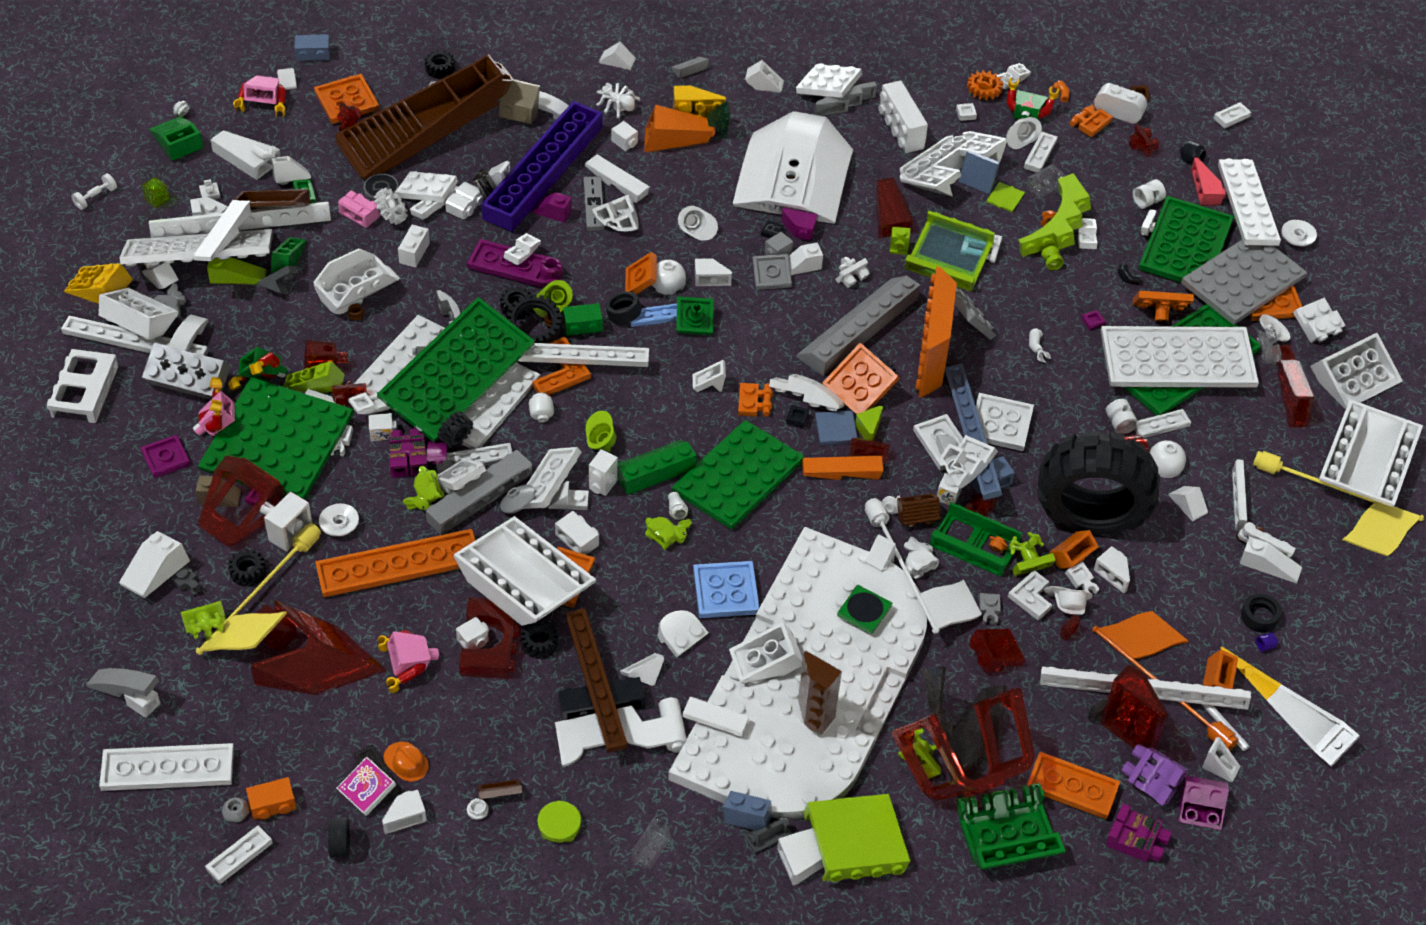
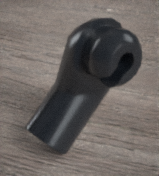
[1117,264,1141,285]

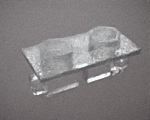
[1257,327,1283,366]

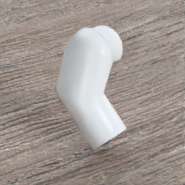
[251,144,277,159]

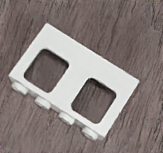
[47,349,119,423]

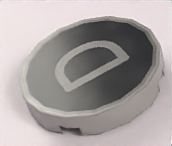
[363,174,399,201]

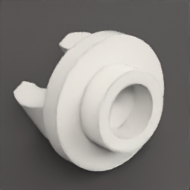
[882,496,901,514]

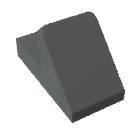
[258,266,298,294]

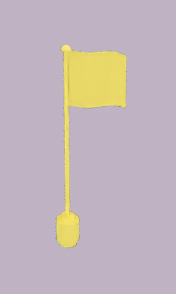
[1253,451,1424,556]
[196,523,321,655]

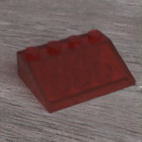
[1100,664,1168,749]

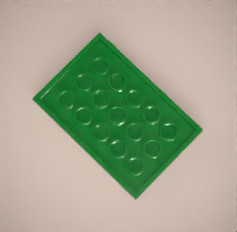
[1138,196,1234,282]
[672,420,804,530]

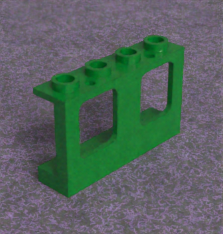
[930,502,1022,577]

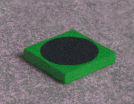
[837,585,893,634]

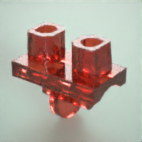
[337,102,361,132]
[1129,124,1159,157]
[332,380,367,406]

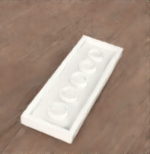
[99,743,234,791]

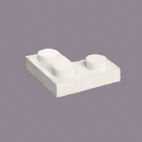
[1008,570,1052,621]

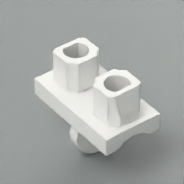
[835,257,870,288]

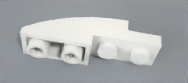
[769,374,844,411]

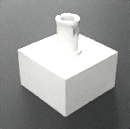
[260,492,312,552]

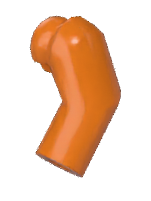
[1053,81,1070,102]

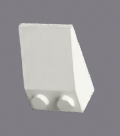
[119,531,190,598]
[729,622,803,683]

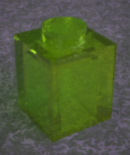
[141,176,170,208]

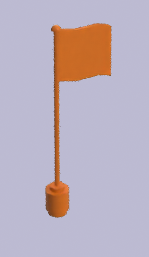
[1092,611,1239,751]

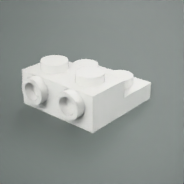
[1293,298,1346,343]
[438,458,486,494]

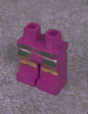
[389,428,428,478]
[1106,803,1172,863]

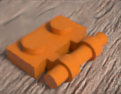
[1069,105,1113,137]
[738,383,773,417]

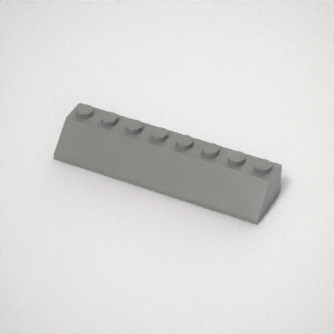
[796,276,920,376]

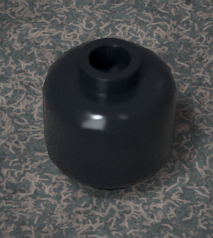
[1180,141,1206,164]

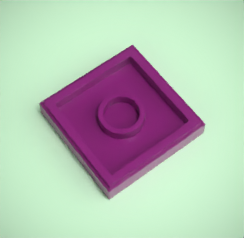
[140,435,191,478]

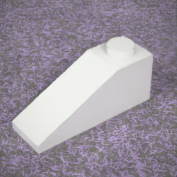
[1240,536,1302,583]

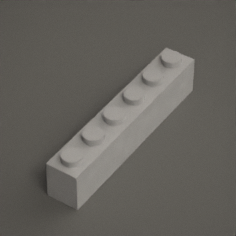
[426,450,532,535]

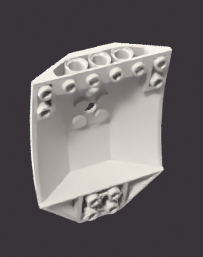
[732,111,853,224]

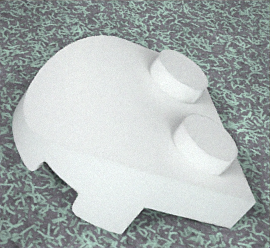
[658,610,708,657]

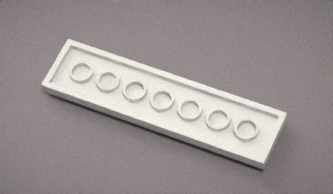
[1218,159,1281,246]

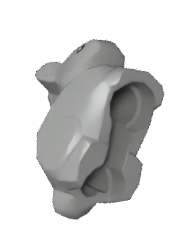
[153,283,186,318]

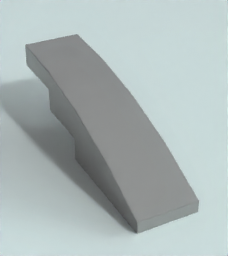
[815,81,877,116]
[86,668,159,697]

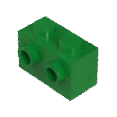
[563,303,603,336]

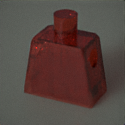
[303,340,348,369]

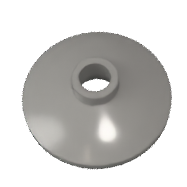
[500,485,535,514]

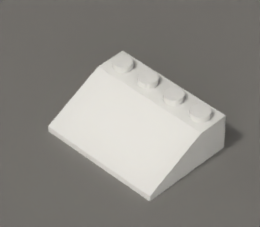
[1310,333,1403,409]

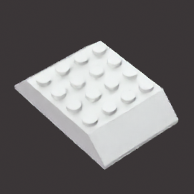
[1319,400,1423,507]
[454,516,596,625]

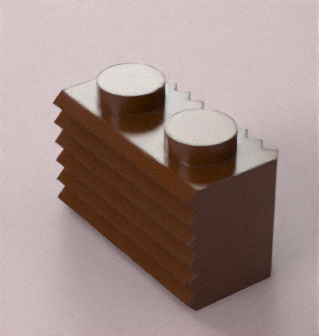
[897,493,941,527]

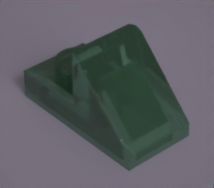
[707,102,730,139]

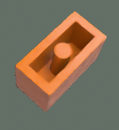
[246,777,296,820]

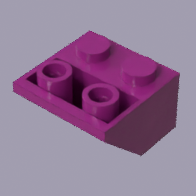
[1178,775,1229,830]

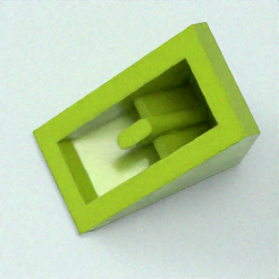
[855,406,883,445]

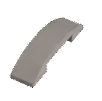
[436,290,460,324]

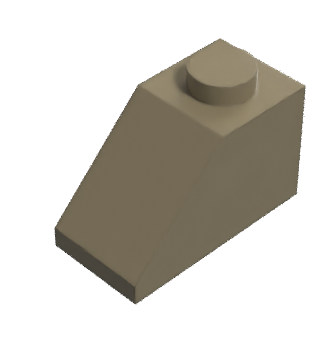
[196,475,241,507]

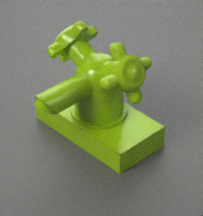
[1009,532,1056,577]
[181,601,226,641]
[898,729,941,781]

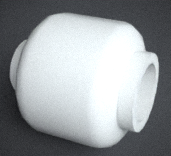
[528,393,554,422]

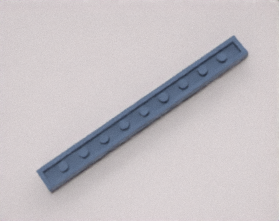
[945,363,1002,500]

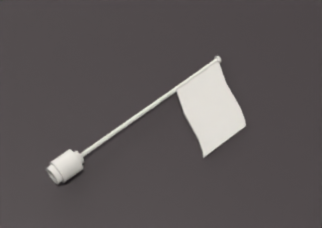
[865,498,982,634]

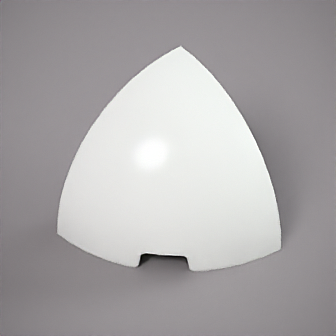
[592,194,639,231]

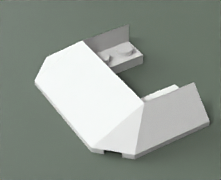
[900,131,1007,197]

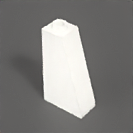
[211,130,281,180]
[777,828,824,885]

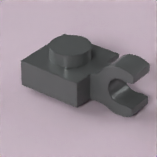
[170,565,201,596]

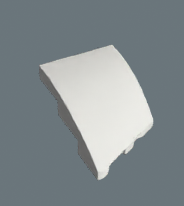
[939,435,998,489]

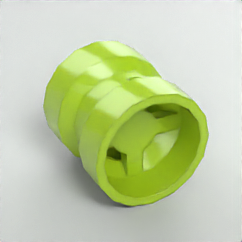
[1041,245,1064,270]

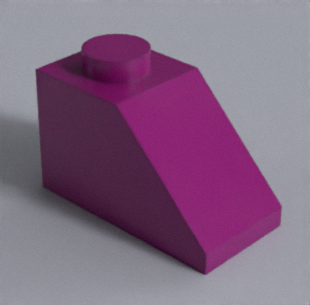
[533,192,572,223]
[781,208,817,241]

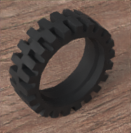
[507,294,562,344]

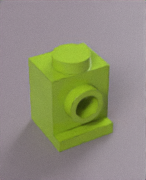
[890,227,910,255]

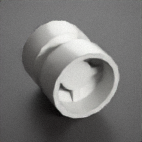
[1133,179,1166,209]
[1106,399,1138,434]

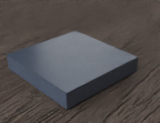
[958,150,1000,194]
[815,411,858,446]

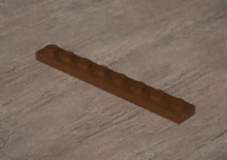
[565,608,628,753]

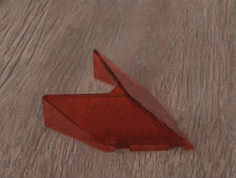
[251,600,386,695]

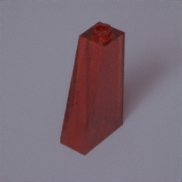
[876,177,914,238]
[1277,360,1314,428]

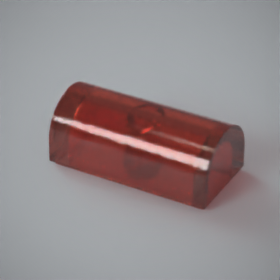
[849,437,890,463]

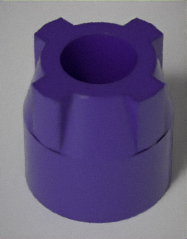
[1255,632,1278,652]

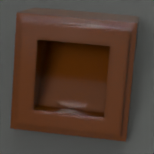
[1129,85,1150,102]

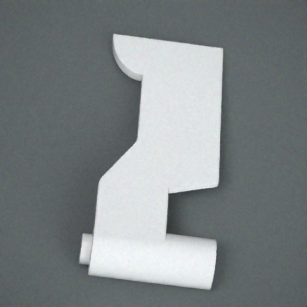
[555,698,687,767]

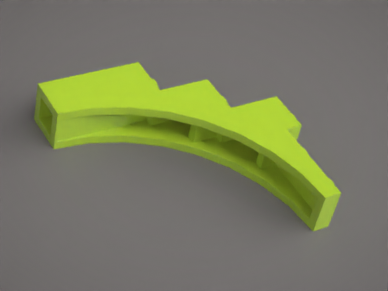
[1019,173,1091,257]

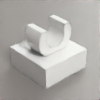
[199,179,221,200]

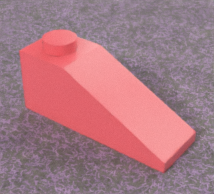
[1191,158,1226,206]

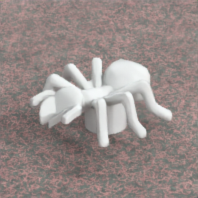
[596,83,640,118]

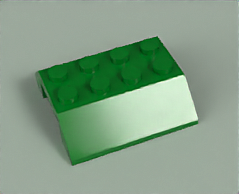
[957,783,1066,870]

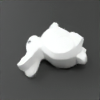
[903,537,939,579]

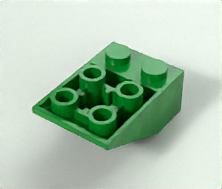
[149,116,203,161]

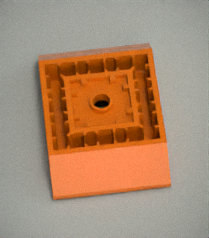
[915,267,957,397]

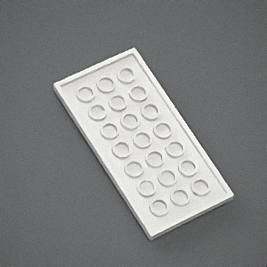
[120,229,273,266]
[1101,326,1259,387]

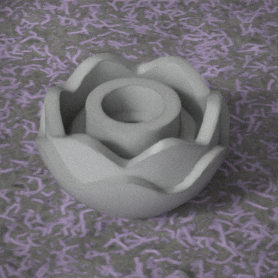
[222,797,250,823]

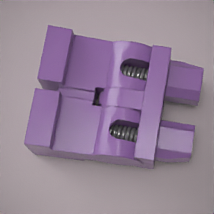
[1121,744,1189,806]

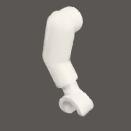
[1029,329,1051,363]

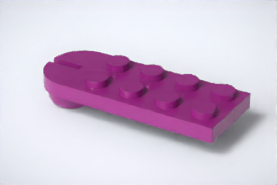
[467,239,563,288]

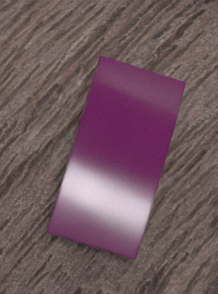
[427,441,448,464]

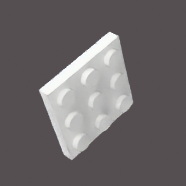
[796,64,862,98]
[976,393,1034,451]

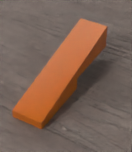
[802,456,883,480]

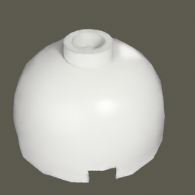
[651,260,686,295]
[1150,440,1186,478]

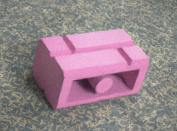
[338,191,380,228]

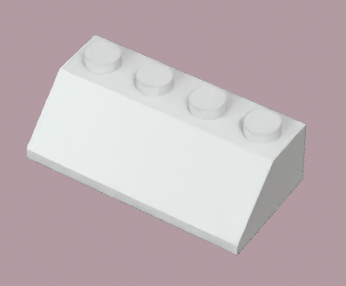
[99,288,178,340]

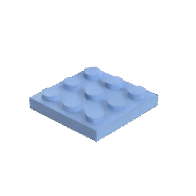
[693,561,759,618]

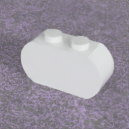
[1094,83,1147,124]

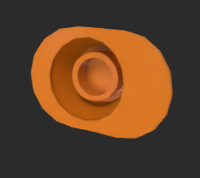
[383,741,429,782]

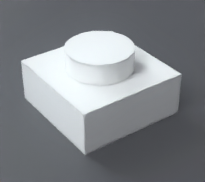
[956,103,977,121]

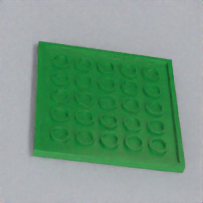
[198,377,354,500]

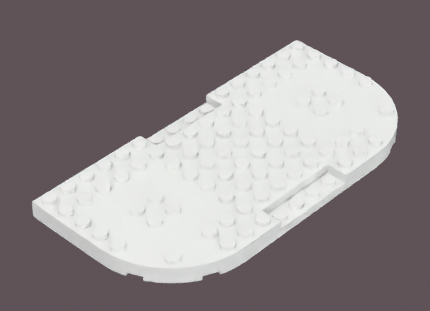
[669,527,927,820]

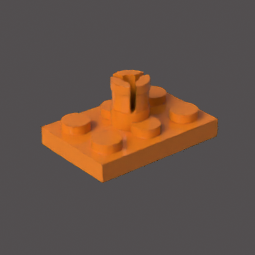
[1132,291,1194,322]

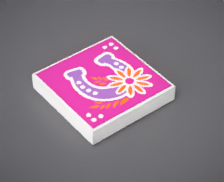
[337,757,397,816]

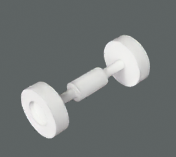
[72,173,117,210]

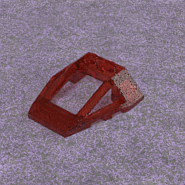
[197,455,287,547]

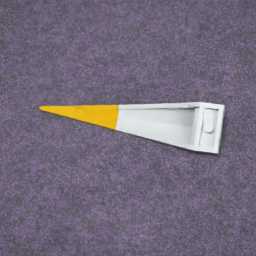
[1220,647,1360,767]

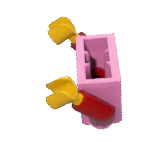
[233,76,286,117]
[193,377,235,436]
[377,630,439,693]

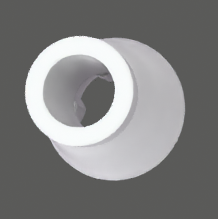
[668,492,688,520]

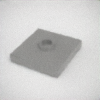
[752,254,792,290]

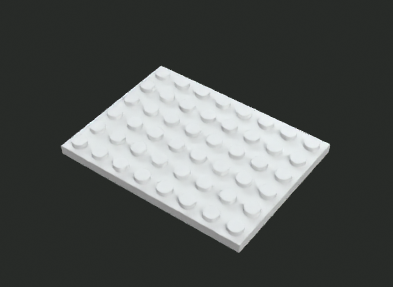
[352,315,540,449]

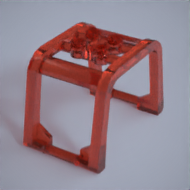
[892,687,1035,801]

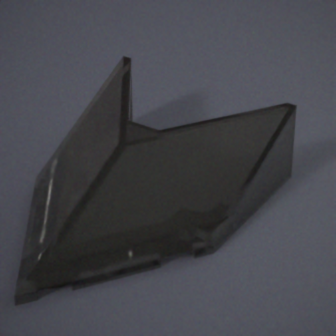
[922,666,1007,799]

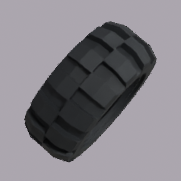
[1037,431,1160,537]

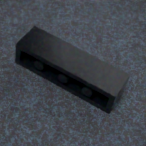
[558,677,645,720]

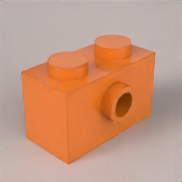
[1049,530,1099,569]
[1203,649,1238,689]

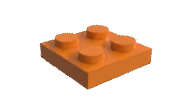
[625,252,657,294]

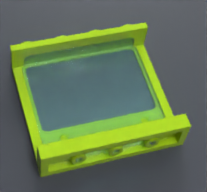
[905,211,995,292]

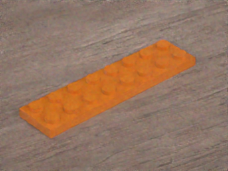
[315,529,475,598]

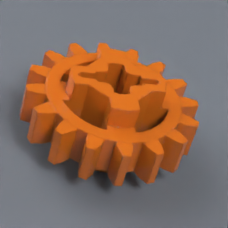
[967,70,1003,100]

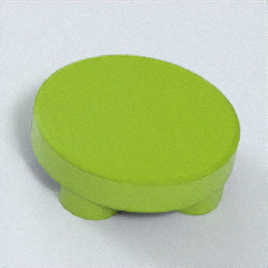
[538,801,581,843]

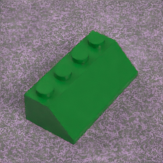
[618,440,697,495]

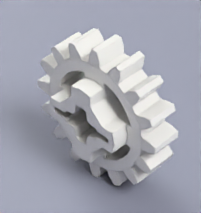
[374,188,408,225]

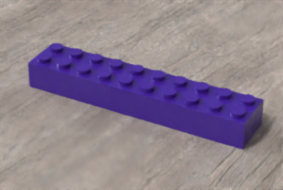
[481,101,603,232]

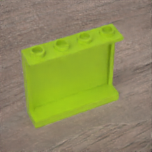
[803,794,910,882]

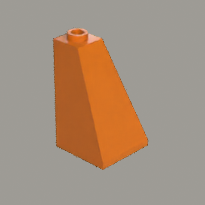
[644,105,716,152]

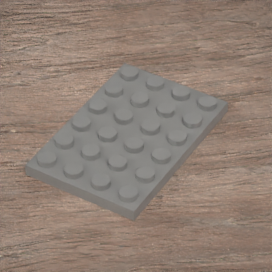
[1181,240,1307,325]

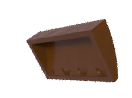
[229,189,311,208]

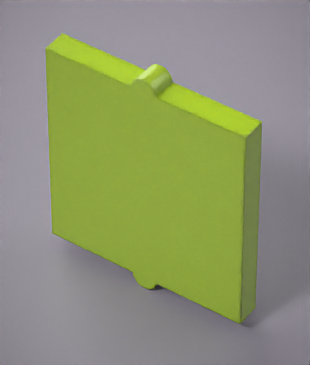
[986,182,1025,212]

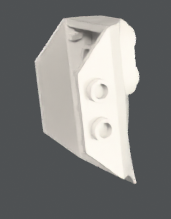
[313,249,400,314]

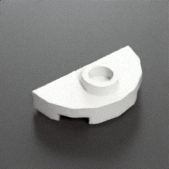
[1141,209,1156,236]

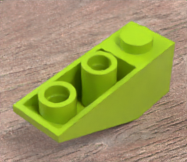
[284,361,345,393]

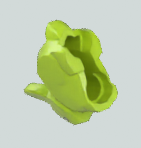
[403,466,445,511]
[645,517,692,550]

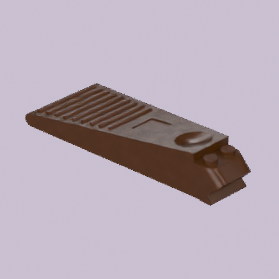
[335,54,513,181]

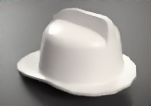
[1006,117,1042,149]
[678,206,718,240]
[1044,586,1092,615]

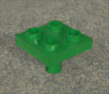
[676,297,714,335]

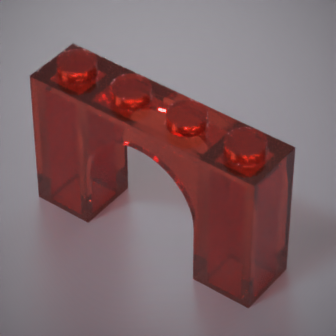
[459,597,519,679]

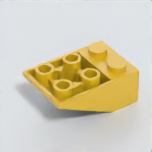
[673,86,726,124]
[64,263,133,304]

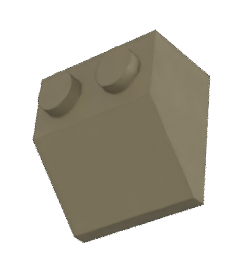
[499,79,540,124]

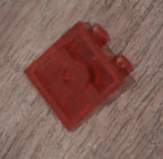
[969,629,1025,672]

